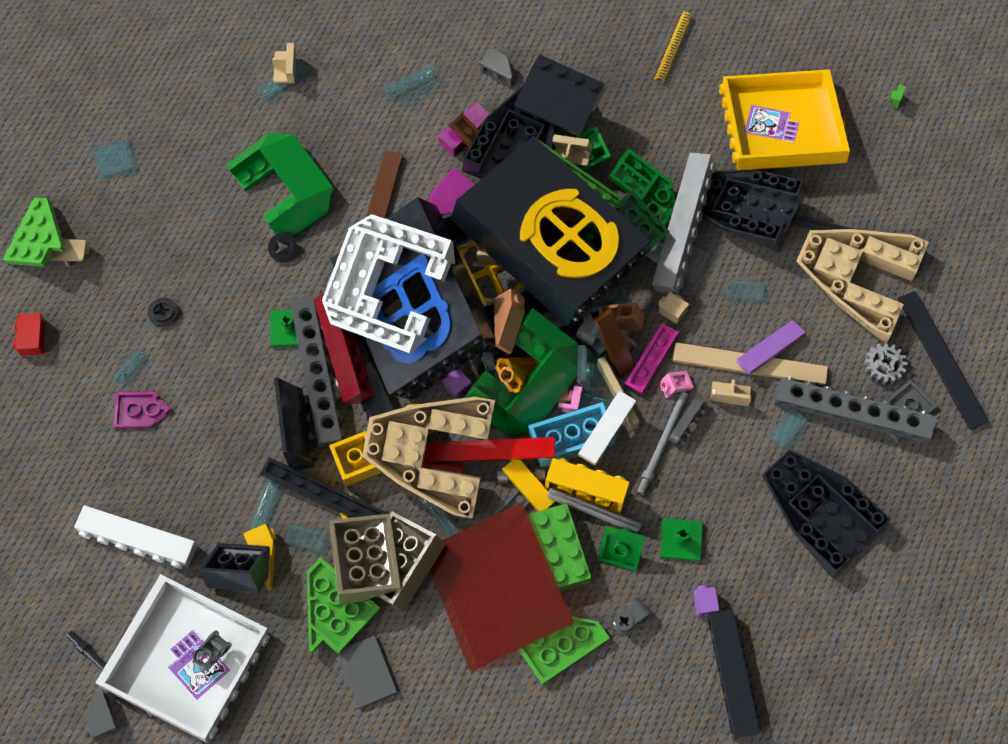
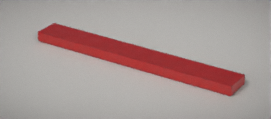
[423,437,556,463]

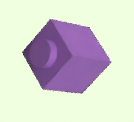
[442,369,472,399]
[693,585,719,617]

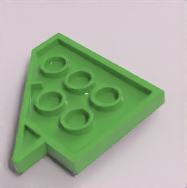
[3,197,66,267]
[307,557,380,655]
[508,606,610,685]

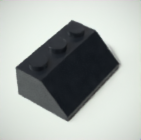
[199,543,270,592]

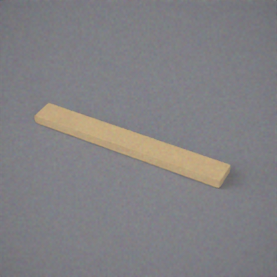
[673,343,828,386]

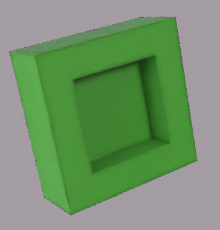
[889,84,906,109]

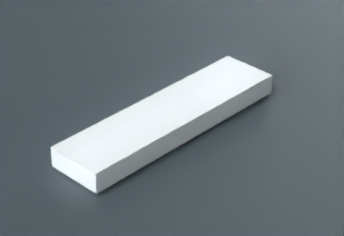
[578,391,636,466]

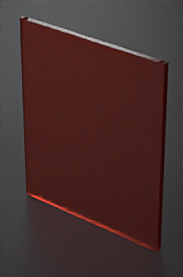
[430,502,574,671]

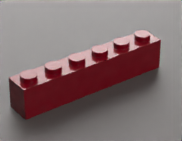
[314,292,373,404]

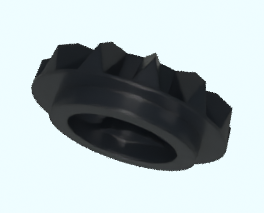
[268,233,298,263]
[147,298,178,326]

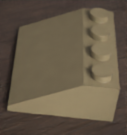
[377,511,446,612]
[329,514,401,604]

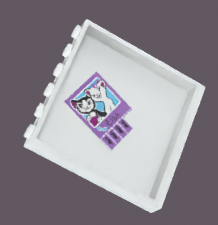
[96,574,270,743]

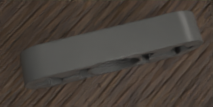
[668,395,705,446]

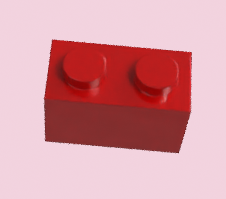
[13,313,45,356]

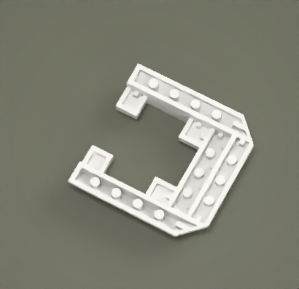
[322,214,455,353]

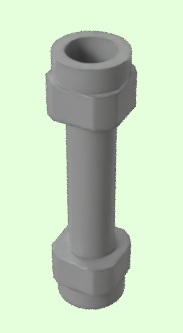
[497,469,545,484]

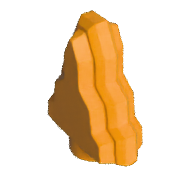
[495,358,528,393]

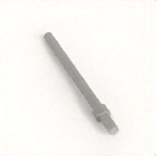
[637,392,688,496]

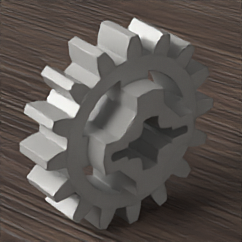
[864,343,907,385]

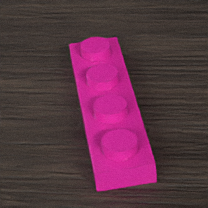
[624,323,678,395]

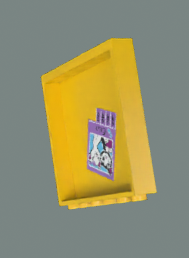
[719,69,850,170]

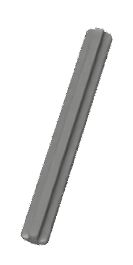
[547,487,641,533]

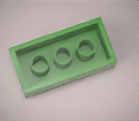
[529,503,591,594]

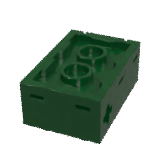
[614,190,670,254]

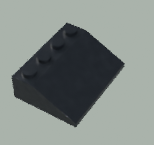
[514,54,605,137]
[274,378,316,470]

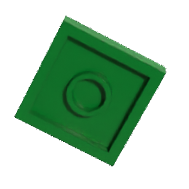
[270,310,309,347]
[660,518,703,562]
[598,526,645,571]

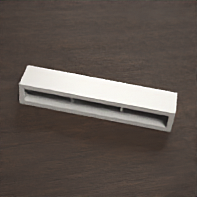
[74,506,197,569]

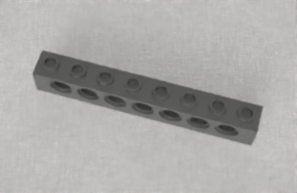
[290,296,345,449]
[775,377,936,443]

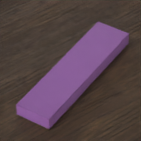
[736,320,806,375]

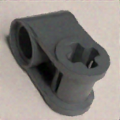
[575,307,603,347]
[614,597,652,635]
[193,630,232,671]

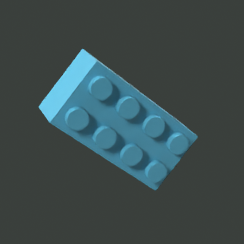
[529,402,616,468]

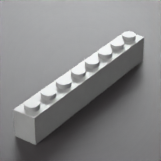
[652,153,716,295]

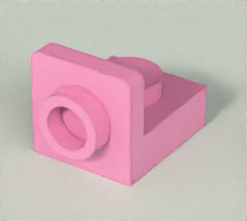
[660,370,694,398]
[559,386,583,413]

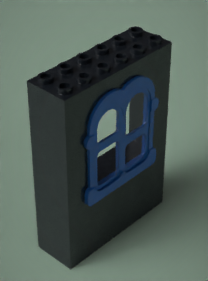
[330,197,495,400]

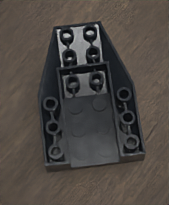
[462,85,554,179]
[702,169,807,253]
[762,449,891,578]

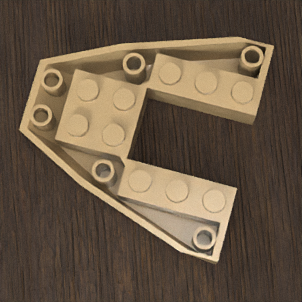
[797,229,929,343]
[362,397,495,518]

